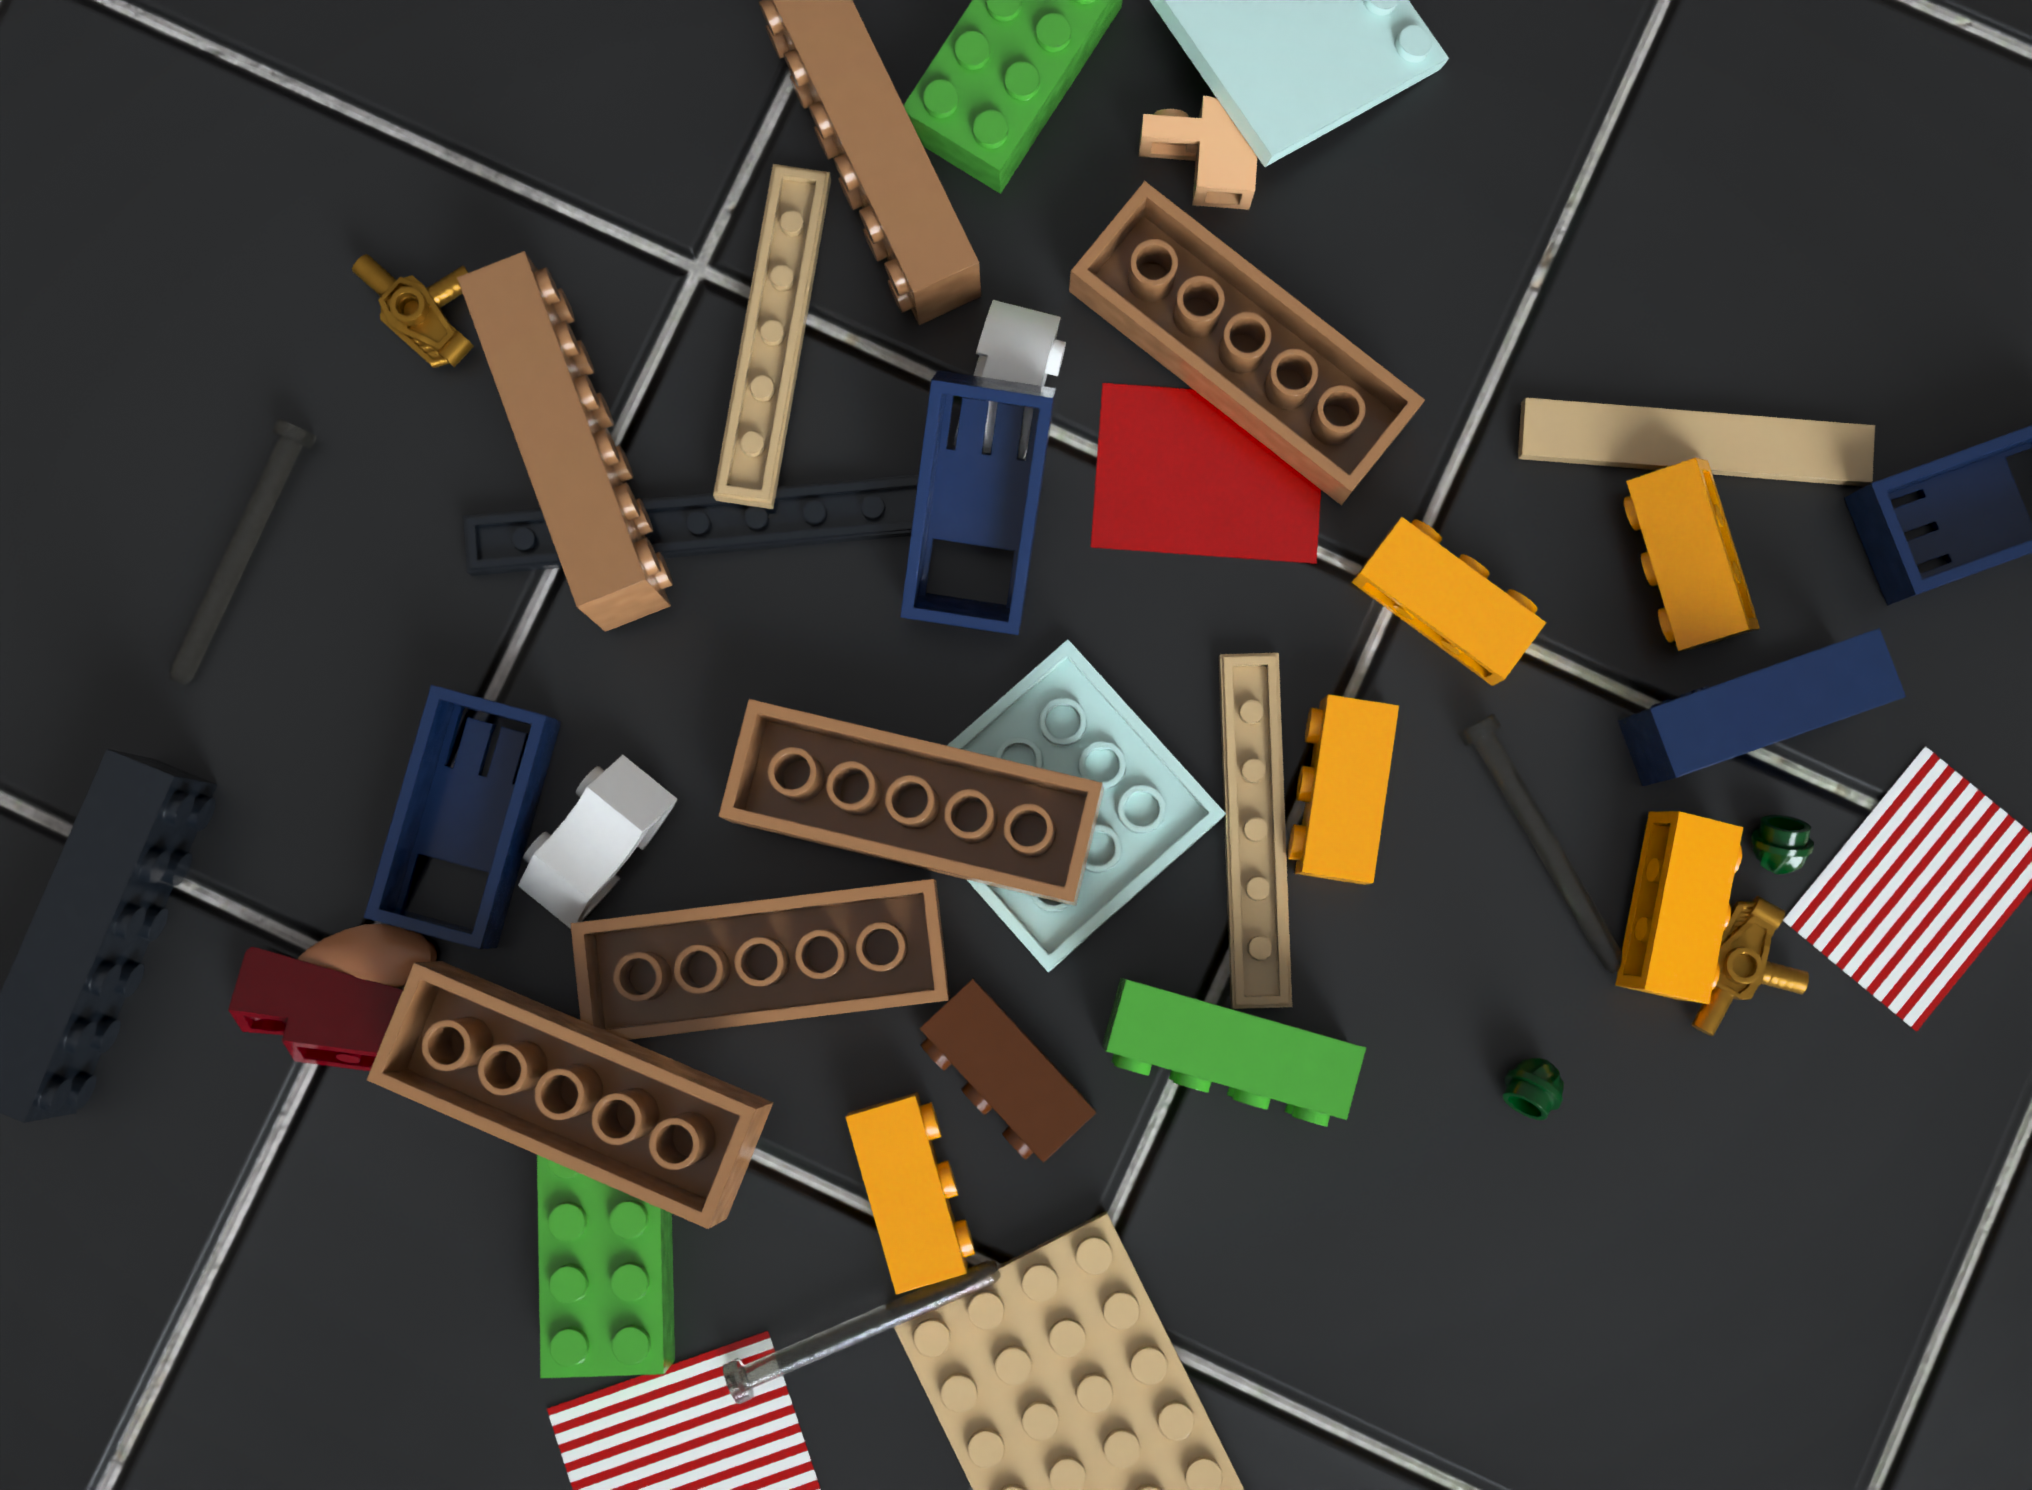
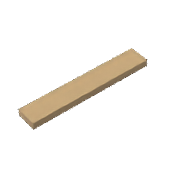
[713,164,831,509]
[1518,398,1875,487]
[1218,653,1292,1009]

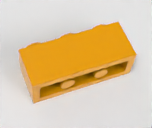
[1624,457,1760,651]
[1351,517,1547,686]
[1288,694,1399,885]
[1615,811,1743,1004]
[845,1092,975,1295]

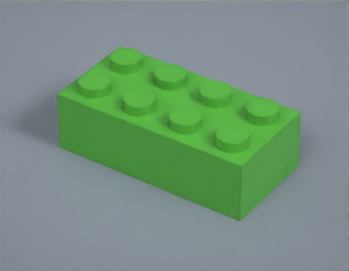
[903,0,1123,194]
[1102,978,1366,1127]
[537,1155,675,1379]

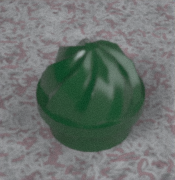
[1751,815,1814,875]
[1502,1058,1564,1120]

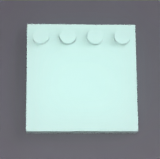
[1149,0,1449,167]
[947,639,1226,973]

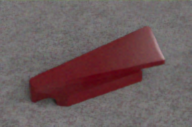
[228,947,403,1071]

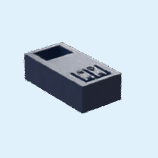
[900,370,1056,635]
[1844,425,2032,606]
[1618,628,1906,786]
[364,685,561,949]

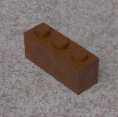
[919,978,1097,1163]

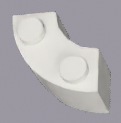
[953,300,1066,459]
[518,755,678,929]

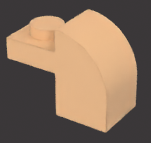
[1139,95,1258,209]

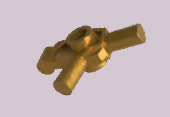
[352,254,474,368]
[1691,896,1809,1036]

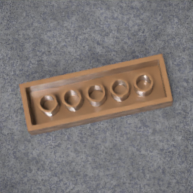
[759,0,981,325]
[1069,181,1425,506]
[457,251,673,632]
[719,699,1104,906]
[570,879,950,1040]
[367,961,774,1229]

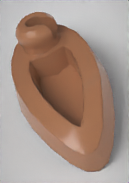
[298,924,437,988]

